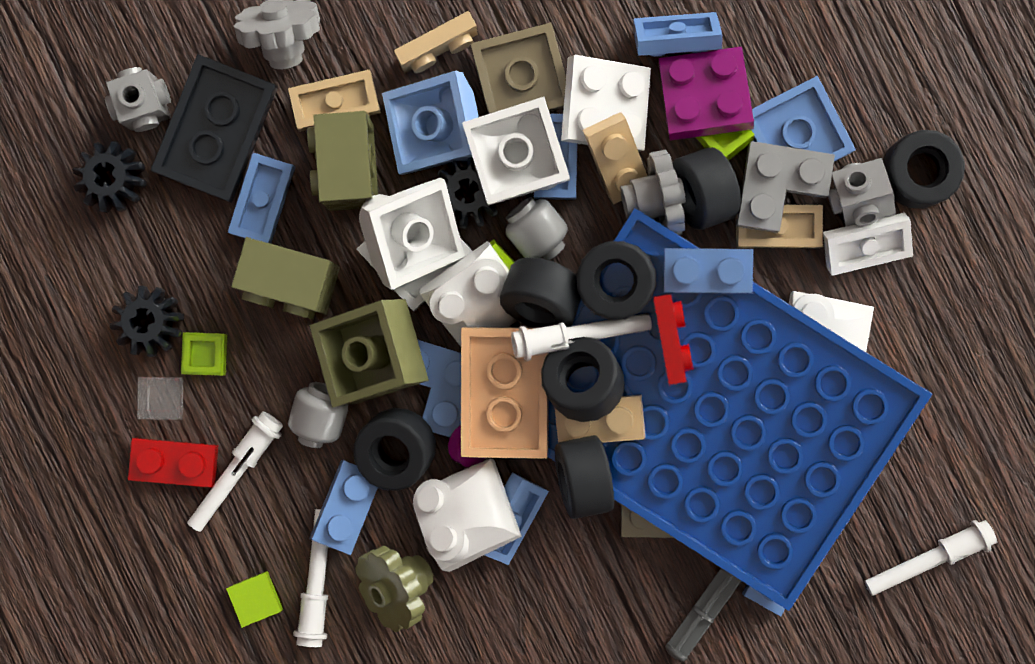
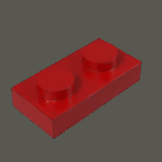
[653,293,694,385]
[128,438,219,488]

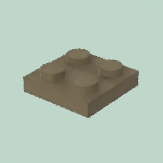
[471,22,566,114]

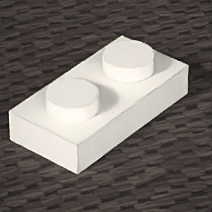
[823,212,913,276]

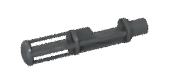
[665,568,741,661]

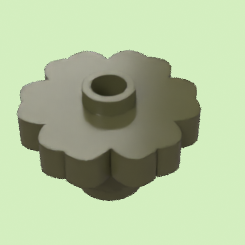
[356,546,433,632]

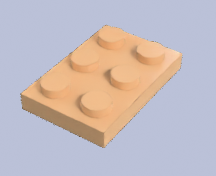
[461,327,549,459]

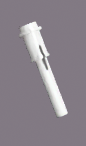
[511,313,652,361]
[187,411,283,532]
[293,509,328,647]
[864,520,997,596]

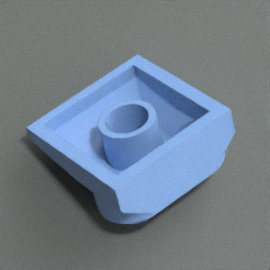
[382,71,479,175]

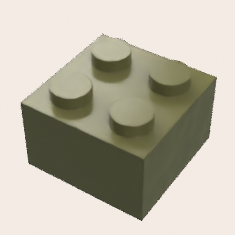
[307,111,379,211]
[232,237,340,320]
[309,299,429,408]

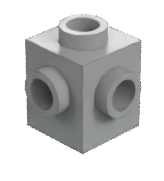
[105,67,171,132]
[828,158,896,227]

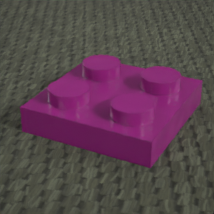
[659,46,754,141]

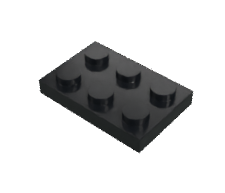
[150,54,278,203]

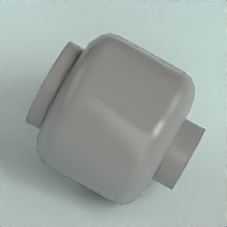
[506,197,568,260]
[288,382,348,448]

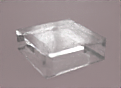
[137,377,183,420]

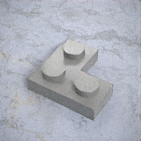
[736,141,835,233]

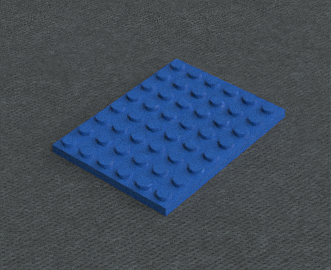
[548,208,933,611]

